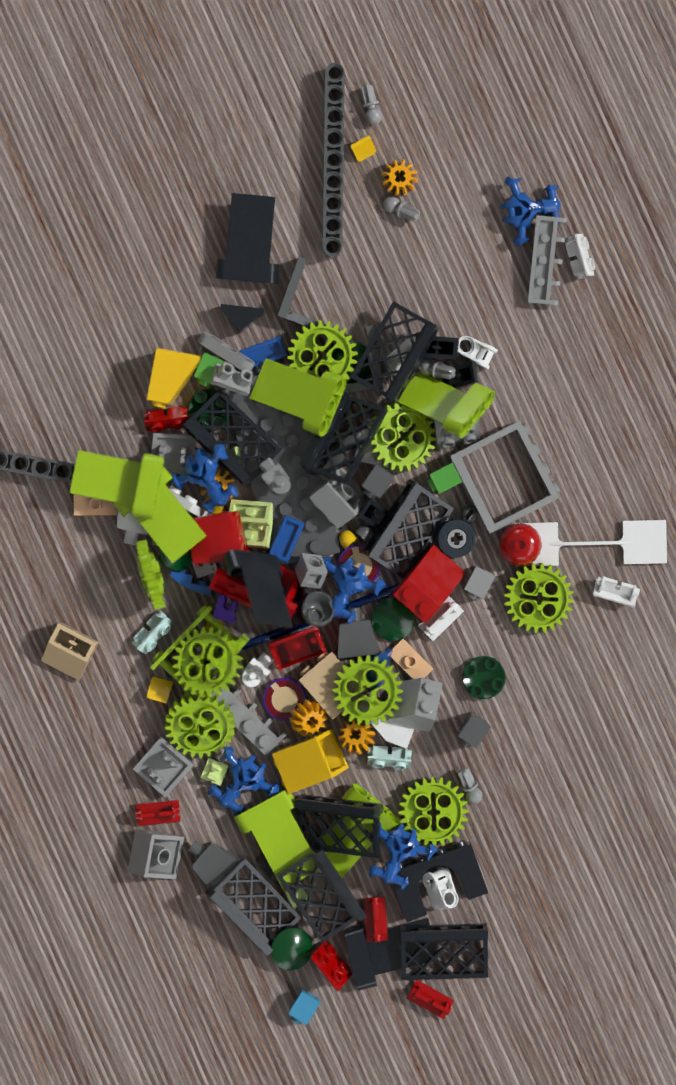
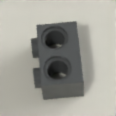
[362,464,395,500]
[457,712,491,749]

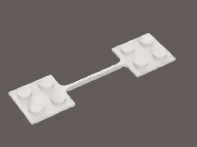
[514,520,667,567]

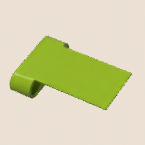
[250,358,346,436]
[398,371,495,438]
[70,450,164,519]
[112,466,206,563]
[317,783,401,878]
[234,790,320,889]

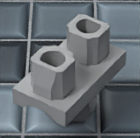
[211,362,253,396]
[259,458,291,495]

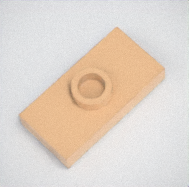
[74,494,118,516]
[391,639,433,679]

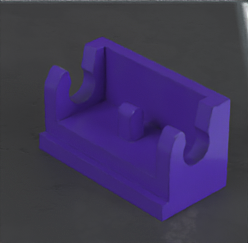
[213,594,238,623]

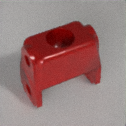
[191,510,248,567]
[268,627,327,671]

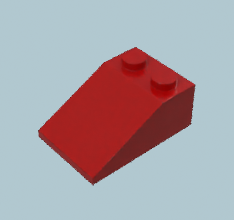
[391,544,466,623]

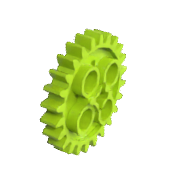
[287,320,358,380]
[366,402,436,472]
[136,539,166,610]
[504,563,574,633]
[172,627,243,698]
[332,655,404,726]
[165,692,235,759]
[398,776,469,846]

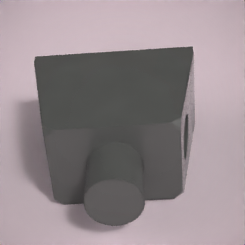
[338,607,379,659]
[188,841,241,888]

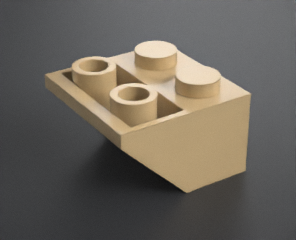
[41,622,99,681]

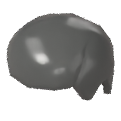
[301,591,335,627]

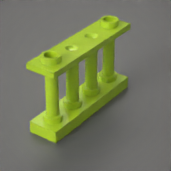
[150,603,250,699]

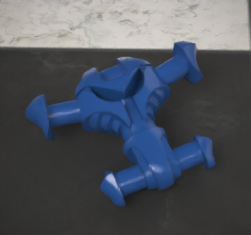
[500,176,561,247]
[169,444,238,514]
[323,557,386,624]
[207,746,280,816]
[369,822,438,890]

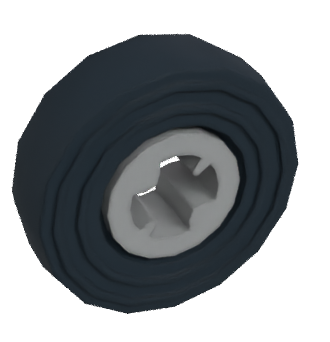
[436,519,475,558]

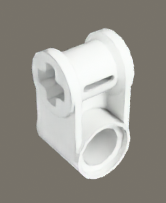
[458,336,498,370]
[423,866,458,910]

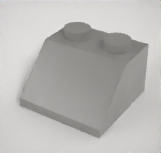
[309,468,367,529]
[388,678,443,732]
[127,829,184,879]

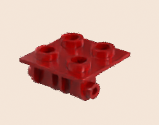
[310,940,353,992]

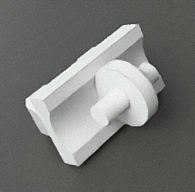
[242,652,274,688]

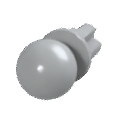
[361,85,382,125]
[383,196,420,222]
[419,359,456,379]
[457,767,483,804]

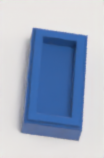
[240,336,288,369]
[268,515,305,563]

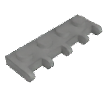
[528,215,567,305]
[209,688,287,756]

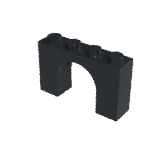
[393,840,488,922]

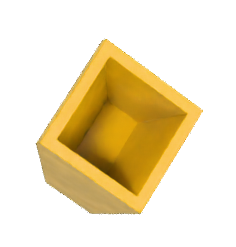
[147,348,202,409]
[272,728,349,794]

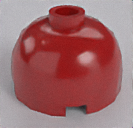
[499,523,542,566]

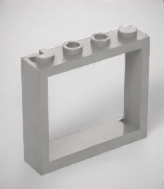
[450,421,560,534]

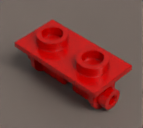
[144,406,188,432]
[135,800,181,826]
[364,897,388,942]
[406,980,454,1019]

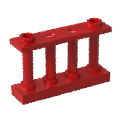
[209,550,300,619]

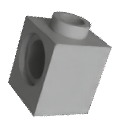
[294,553,328,589]
[463,566,495,601]

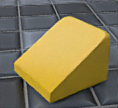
[351,135,376,162]
[146,676,173,703]

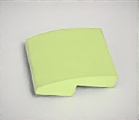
[229,499,273,549]

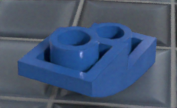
[170,569,213,596]

